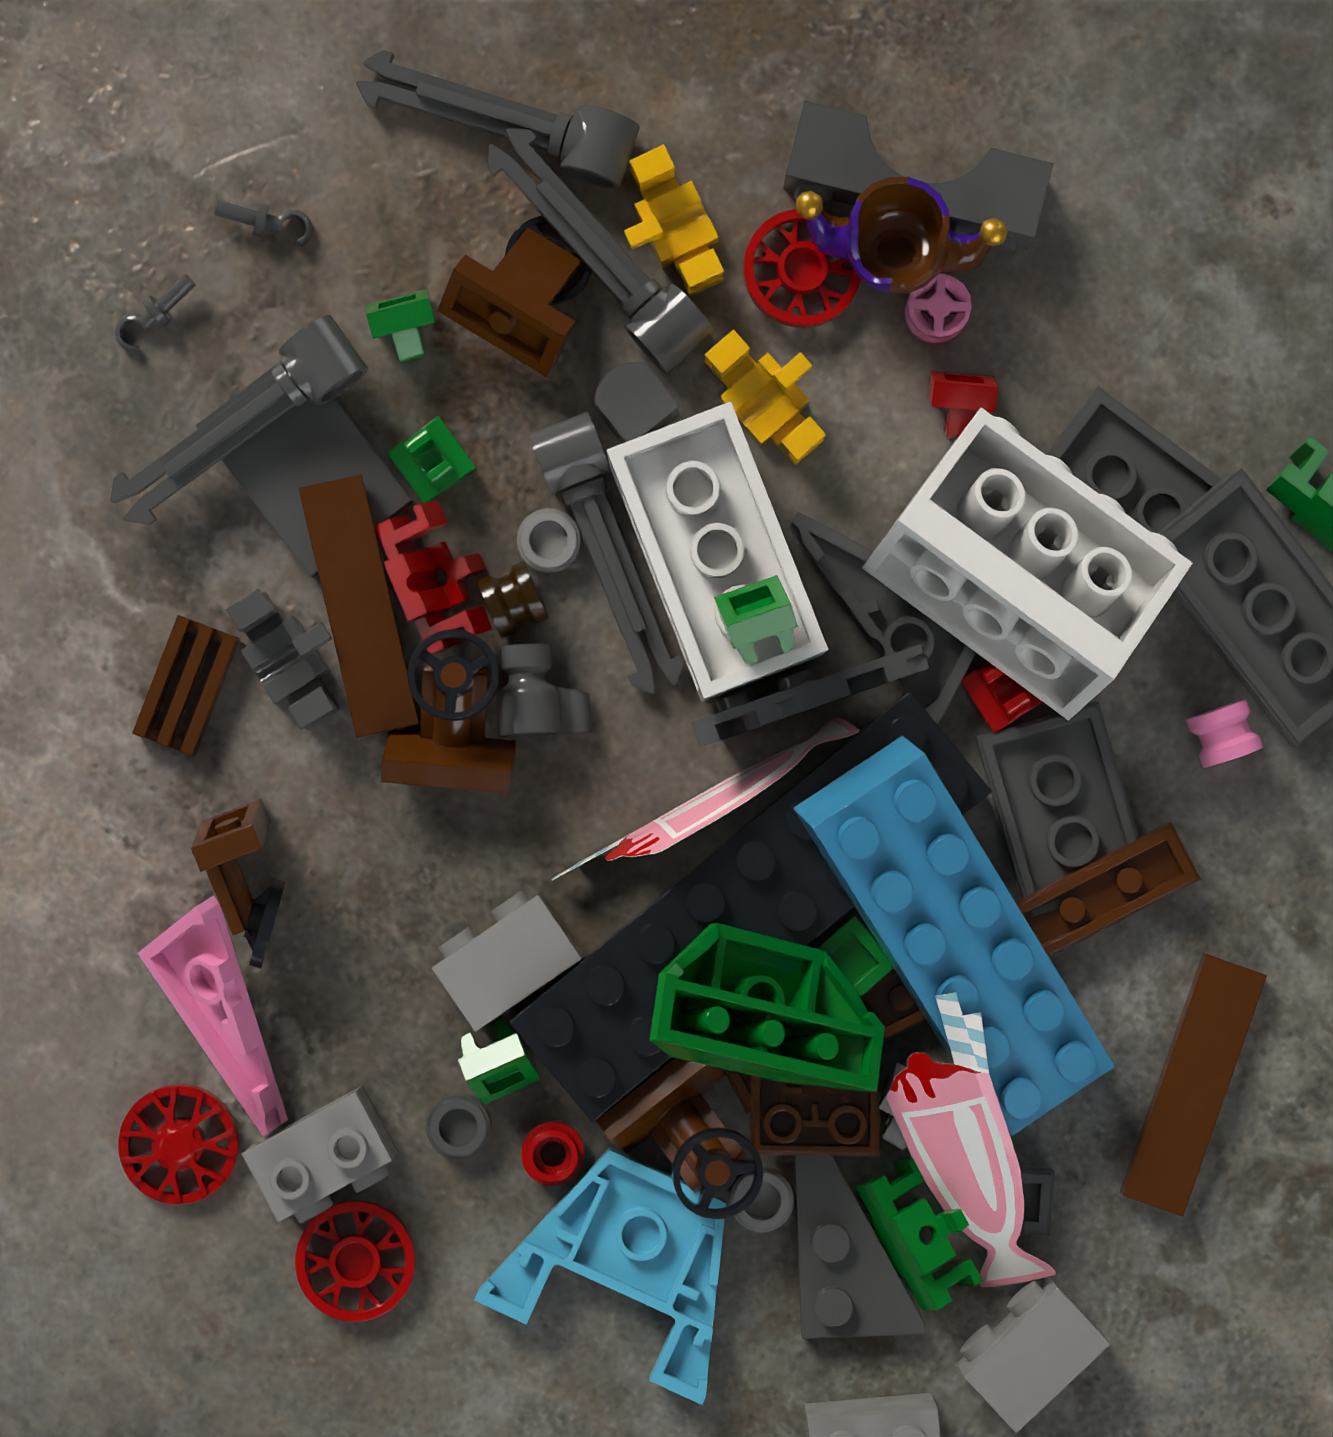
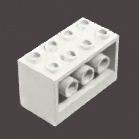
[607,401,828,703]
[862,407,1193,721]

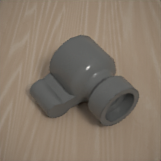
[497,643,592,737]

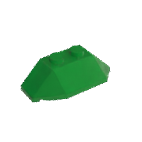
[649,923,885,1092]

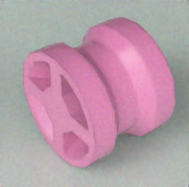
[904,273,972,345]
[1185,699,1264,768]

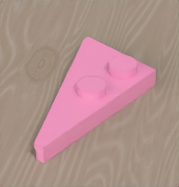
[137,896,288,1137]

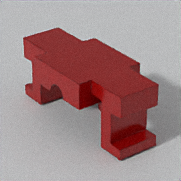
[375,501,493,654]

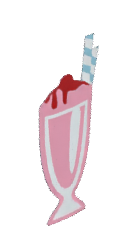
[552,717,860,880]
[887,992,1056,1287]

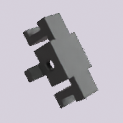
[226,589,340,730]

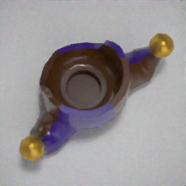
[796,177,1008,294]

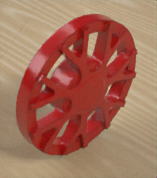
[743,209,861,328]
[118,1084,239,1205]
[295,1200,416,1322]

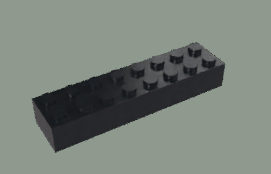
[510,692,993,1122]

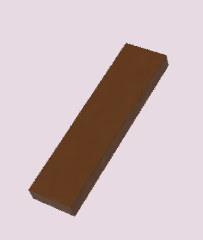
[299,474,419,738]
[1119,953,1267,1217]

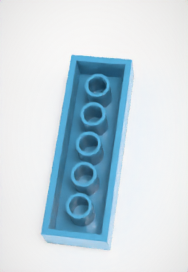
[793,736,1115,1137]

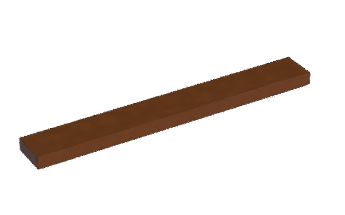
[723,822,1201,1114]

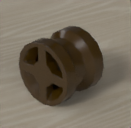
[477,561,549,638]

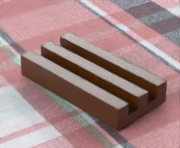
[132,615,240,756]

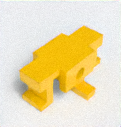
[623,144,724,297]
[704,329,826,466]

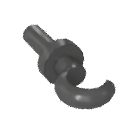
[214,200,313,246]
[115,274,196,352]

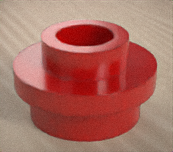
[521,1121,585,1186]

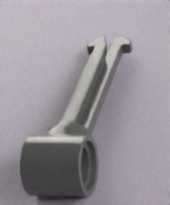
[356,50,640,189]
[488,128,714,374]
[110,315,369,525]
[528,411,684,694]

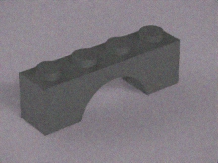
[783,101,1054,254]

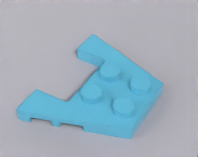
[474,1147,726,1405]

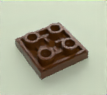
[750,1069,880,1156]

